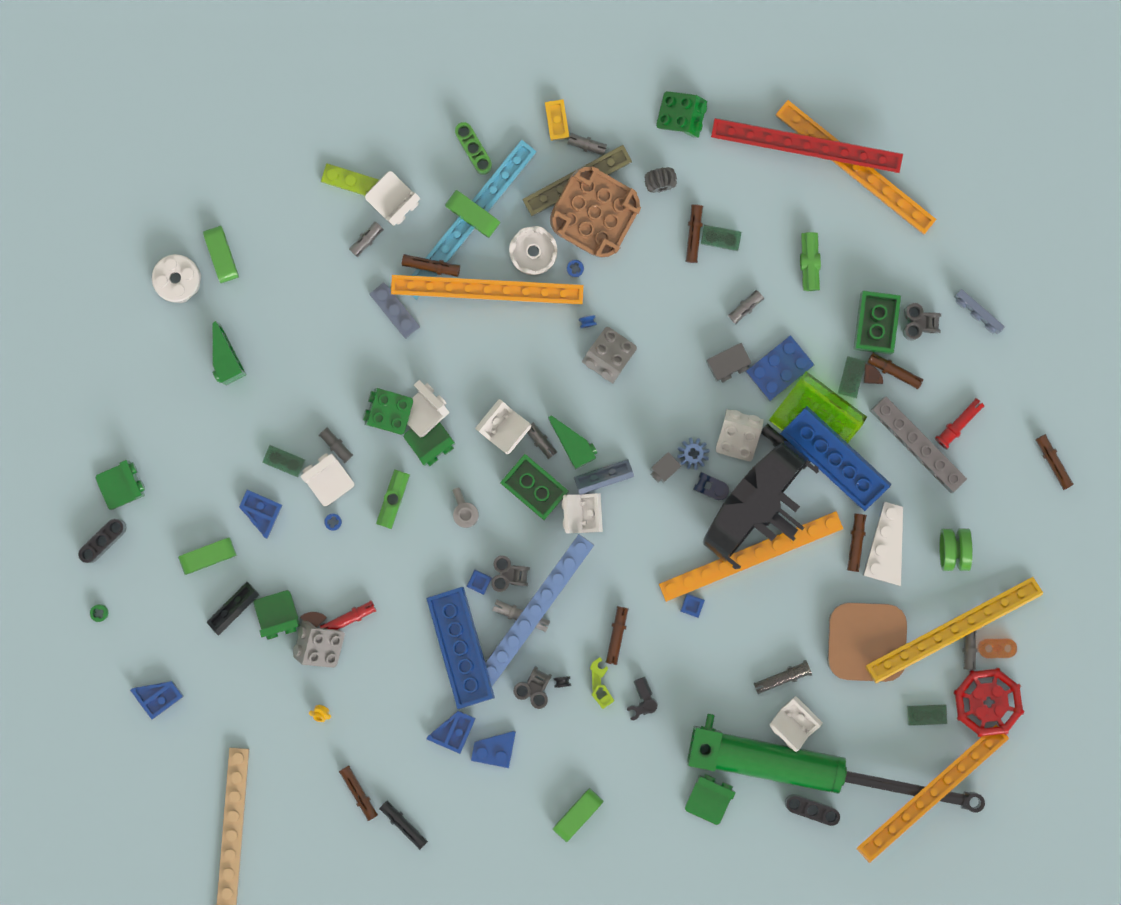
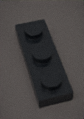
[207,582,259,636]

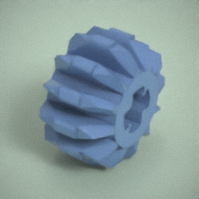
[677,437,710,470]

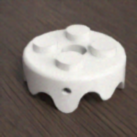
[509,226,557,275]
[152,254,201,303]

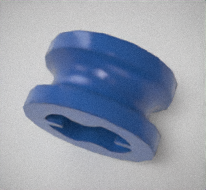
[567,260,584,277]
[579,315,597,328]
[324,514,342,531]

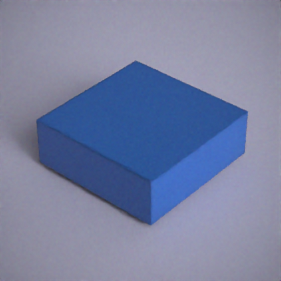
[467,570,492,595]
[680,593,705,618]

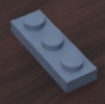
[369,282,420,339]
[954,289,1005,334]
[574,459,634,495]

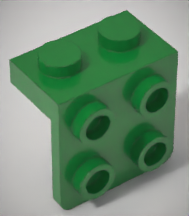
[656,91,708,138]
[363,388,413,435]
[403,422,456,467]
[95,460,145,510]
[254,590,301,640]
[685,774,736,825]

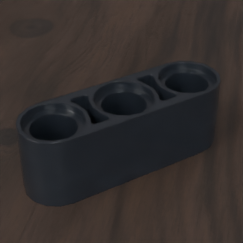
[78,519,126,563]
[785,794,840,826]

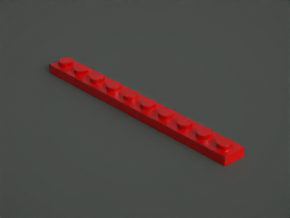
[711,118,903,173]

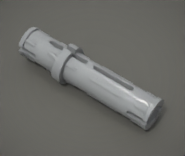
[492,599,550,632]

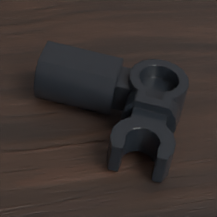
[627,676,658,720]

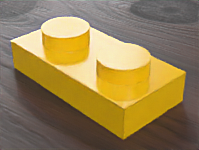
[545,99,569,141]

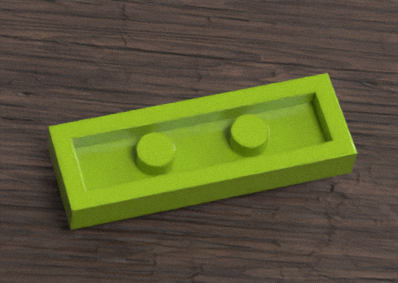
[321,163,379,196]

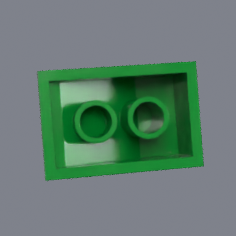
[212,321,246,386]
[548,415,598,470]

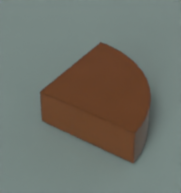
[864,364,883,384]
[300,612,327,628]

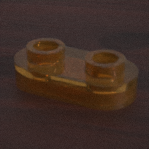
[978,639,1017,658]

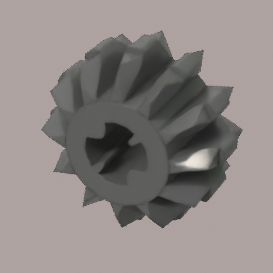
[644,167,677,193]

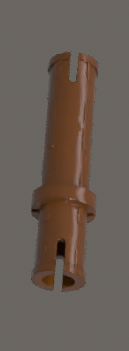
[685,205,703,263]
[402,254,460,277]
[867,352,924,390]
[1035,434,1074,490]
[847,513,867,572]
[605,606,629,665]
[339,766,378,821]

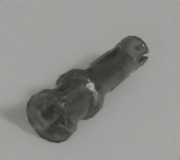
[754,660,813,694]

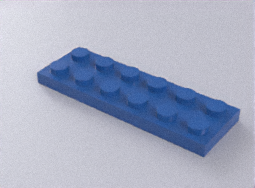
[780,406,891,511]
[426,587,495,709]

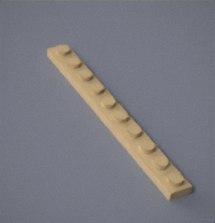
[217,747,249,905]

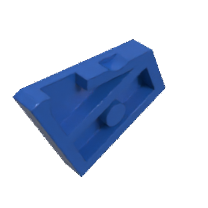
[239,490,283,539]
[130,681,184,720]
[427,711,476,754]
[471,731,516,768]

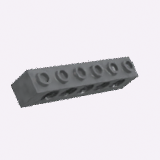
[870,397,967,493]

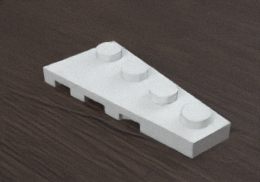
[863,502,903,586]

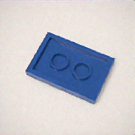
[746,335,814,401]

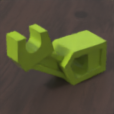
[590,657,615,709]

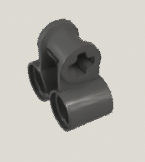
[903,303,941,341]
[491,556,530,592]
[513,666,552,709]

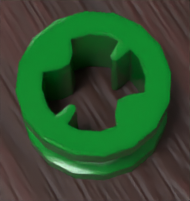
[90,604,109,622]

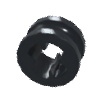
[553,676,571,688]

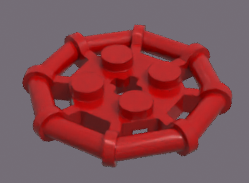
[953,667,1025,737]

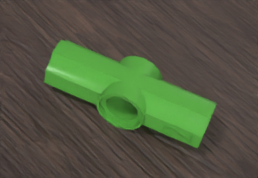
[800,232,821,291]
[376,469,410,529]

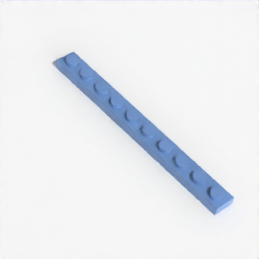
[485,534,594,686]

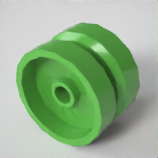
[939,528,973,571]

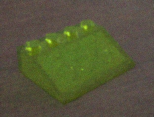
[769,371,867,443]

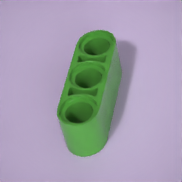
[455,122,492,175]
[445,190,501,238]
[203,226,239,283]
[178,537,237,575]
[552,788,604,842]

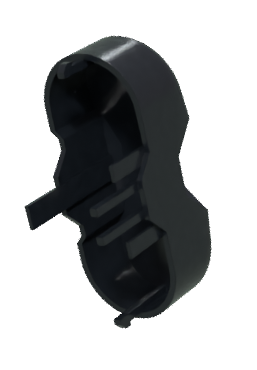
[703,441,819,569]

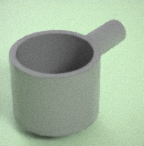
[452,487,479,528]

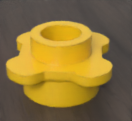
[309,705,331,722]

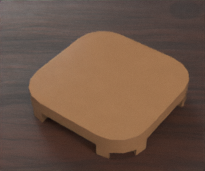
[550,167,641,257]
[827,603,907,682]

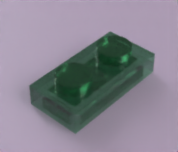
[700,225,742,251]
[837,356,866,399]
[262,445,305,477]
[907,704,947,725]

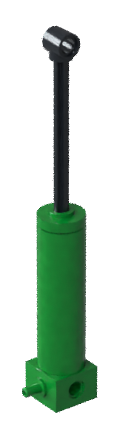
[687,714,985,813]

